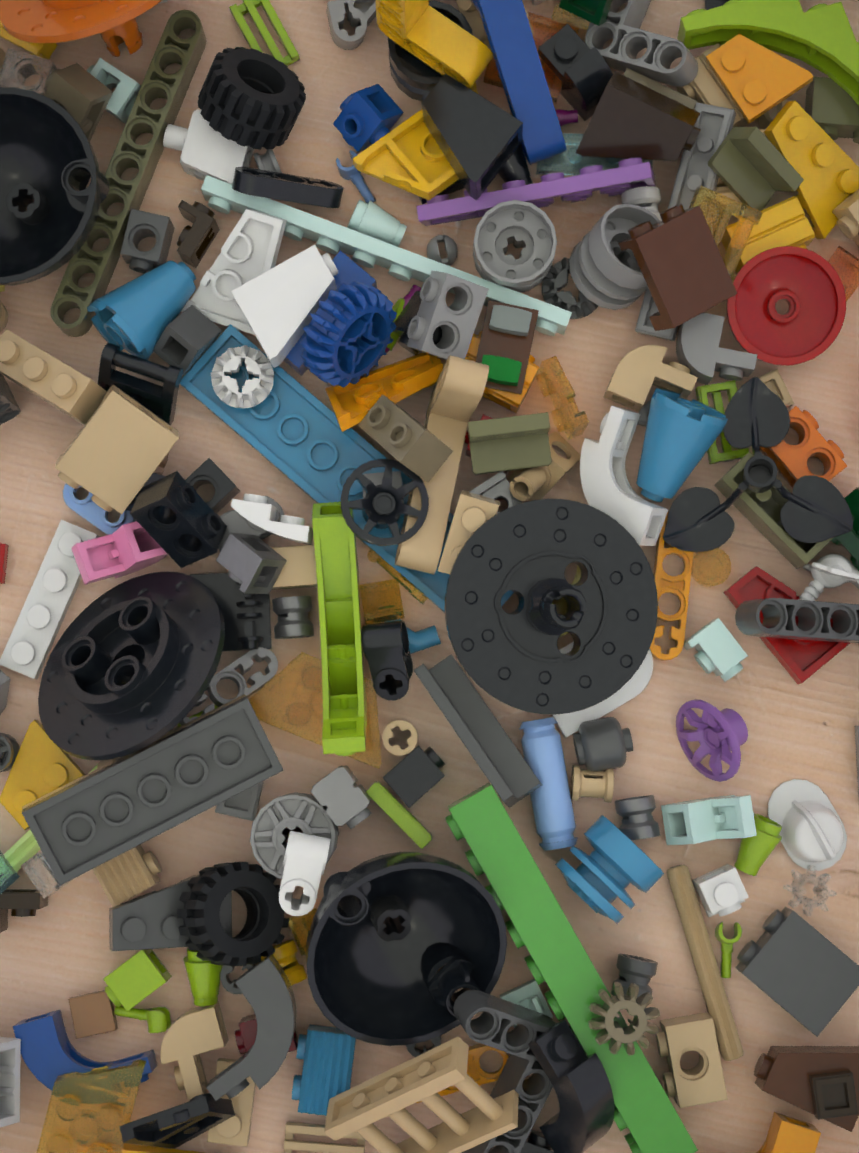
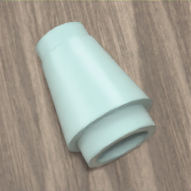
[347,200,407,247]

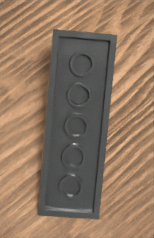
[22,694,283,885]

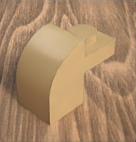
[604,345,698,412]
[160,1001,229,1100]

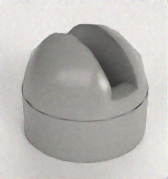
[427,235,457,266]

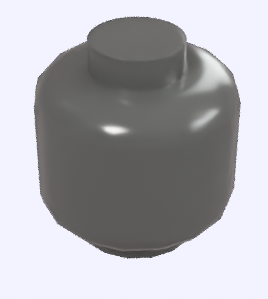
[573,717,633,771]

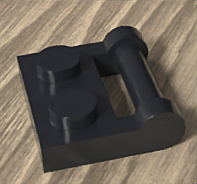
[98,342,183,426]

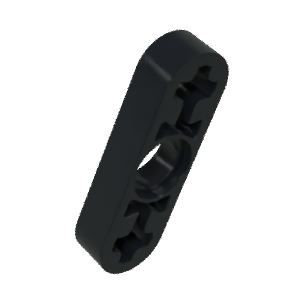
[232,167,344,208]

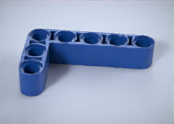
[471,0,567,165]

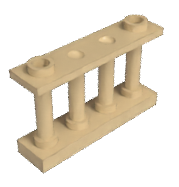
[324,1036,519,1153]

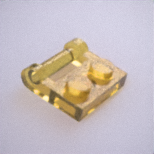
[689,186,762,284]

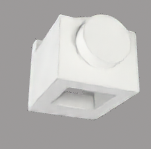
[692,864,749,917]

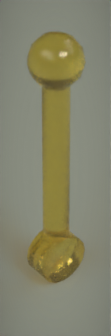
[367,549,428,604]

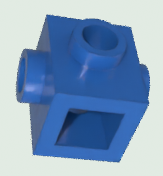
[333,84,404,152]

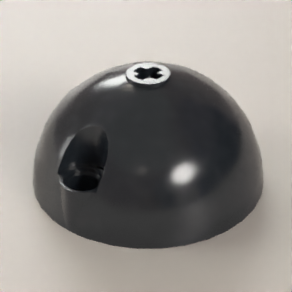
[0,87,109,286]
[305,852,507,1046]

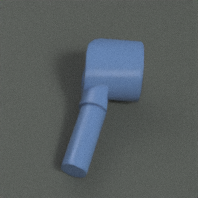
[336,150,376,203]

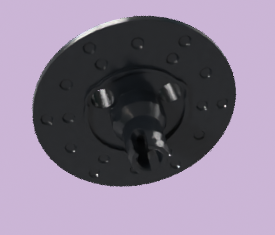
[445,499,658,715]
[38,572,225,761]

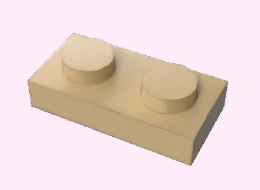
[207,1058,256,1147]

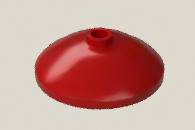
[726,246,846,365]

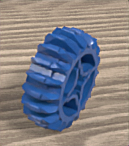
[300,280,397,388]

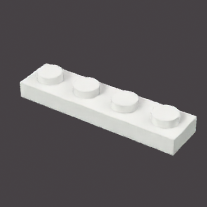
[0,519,100,680]

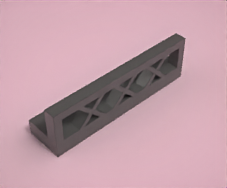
[414,654,542,808]

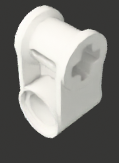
[279,831,331,916]

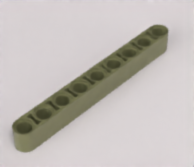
[50,10,206,337]

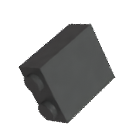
[735,907,859,1037]

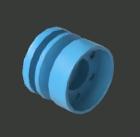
[555,815,664,924]

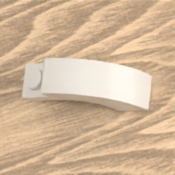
[580,406,669,546]

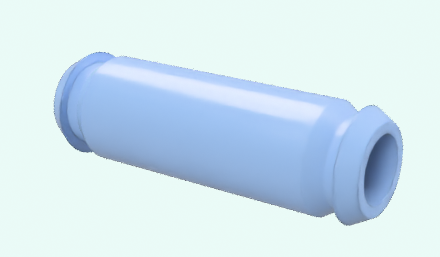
[519,717,578,851]

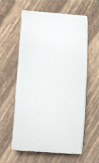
[231,493,313,545]

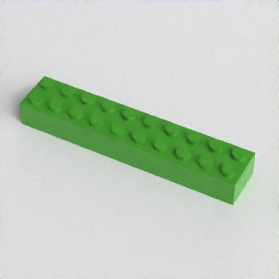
[445,783,698,1153]

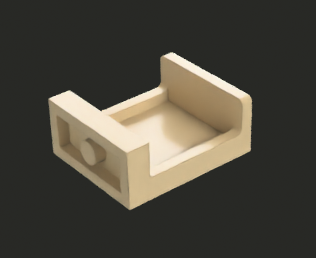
[55,385,179,514]

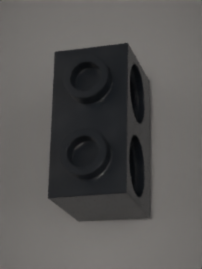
[130,471,227,568]

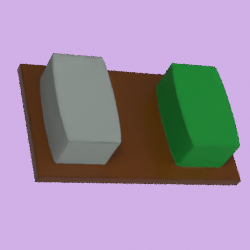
[476,300,539,395]

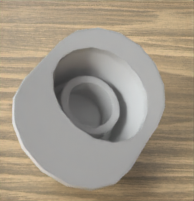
[768,779,847,871]

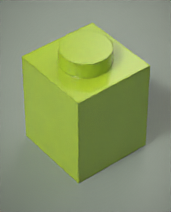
[103,949,172,1012]

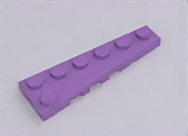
[416,158,656,226]

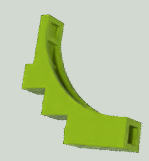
[312,501,367,756]

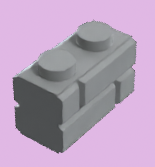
[311,766,372,829]

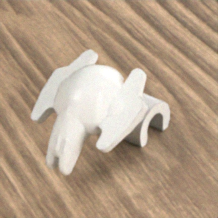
[795,554,859,616]

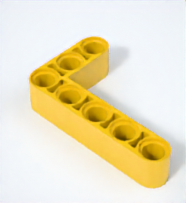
[375,0,494,89]

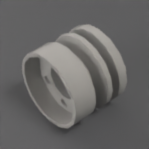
[473,200,557,293]
[569,203,660,310]
[250,792,339,879]

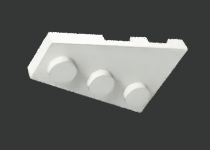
[181,209,287,335]

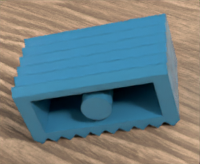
[292,1024,356,1116]

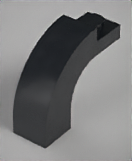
[528,1020,615,1153]

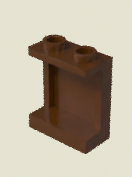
[618,204,737,331]

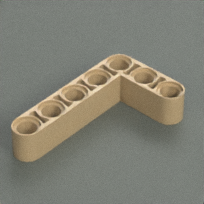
[395,355,489,575]

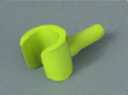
[715,922,742,978]
[114,1006,171,1033]

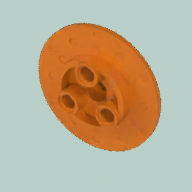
[0,0,162,57]

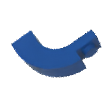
[13,1010,157,1103]

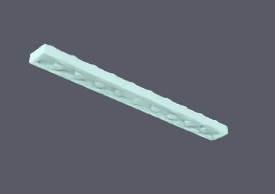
[201,175,572,336]

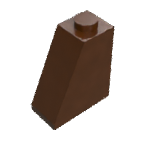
[754,1046,859,1132]

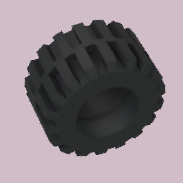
[198,47,306,150]
[177,862,290,966]

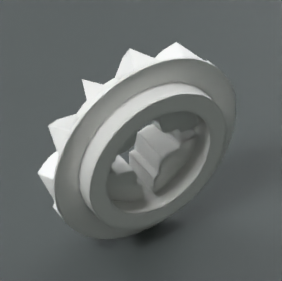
[211,345,274,409]

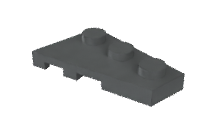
[109,875,232,951]

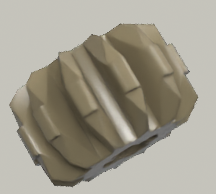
[588,982,660,1056]

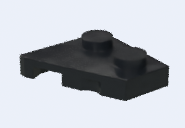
[120,1093,235,1149]

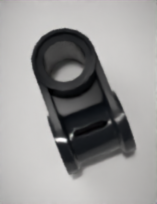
[362,620,413,701]

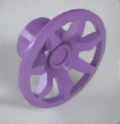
[676,699,748,782]

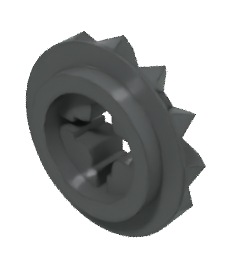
[542,257,598,319]

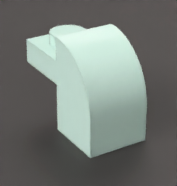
[661,795,757,845]

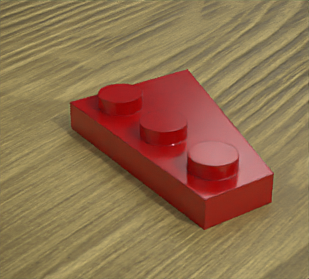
[723,566,850,684]

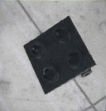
[190,573,272,651]

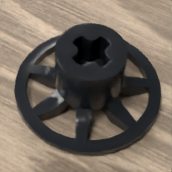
[341,459,429,546]

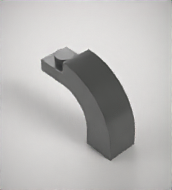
[206,954,296,1101]

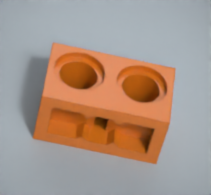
[760,406,847,488]

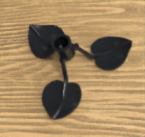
[663,377,853,552]

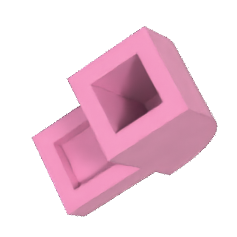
[71,521,168,585]

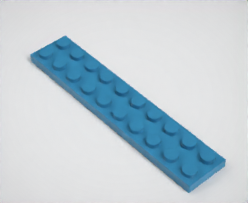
[180,324,514,613]

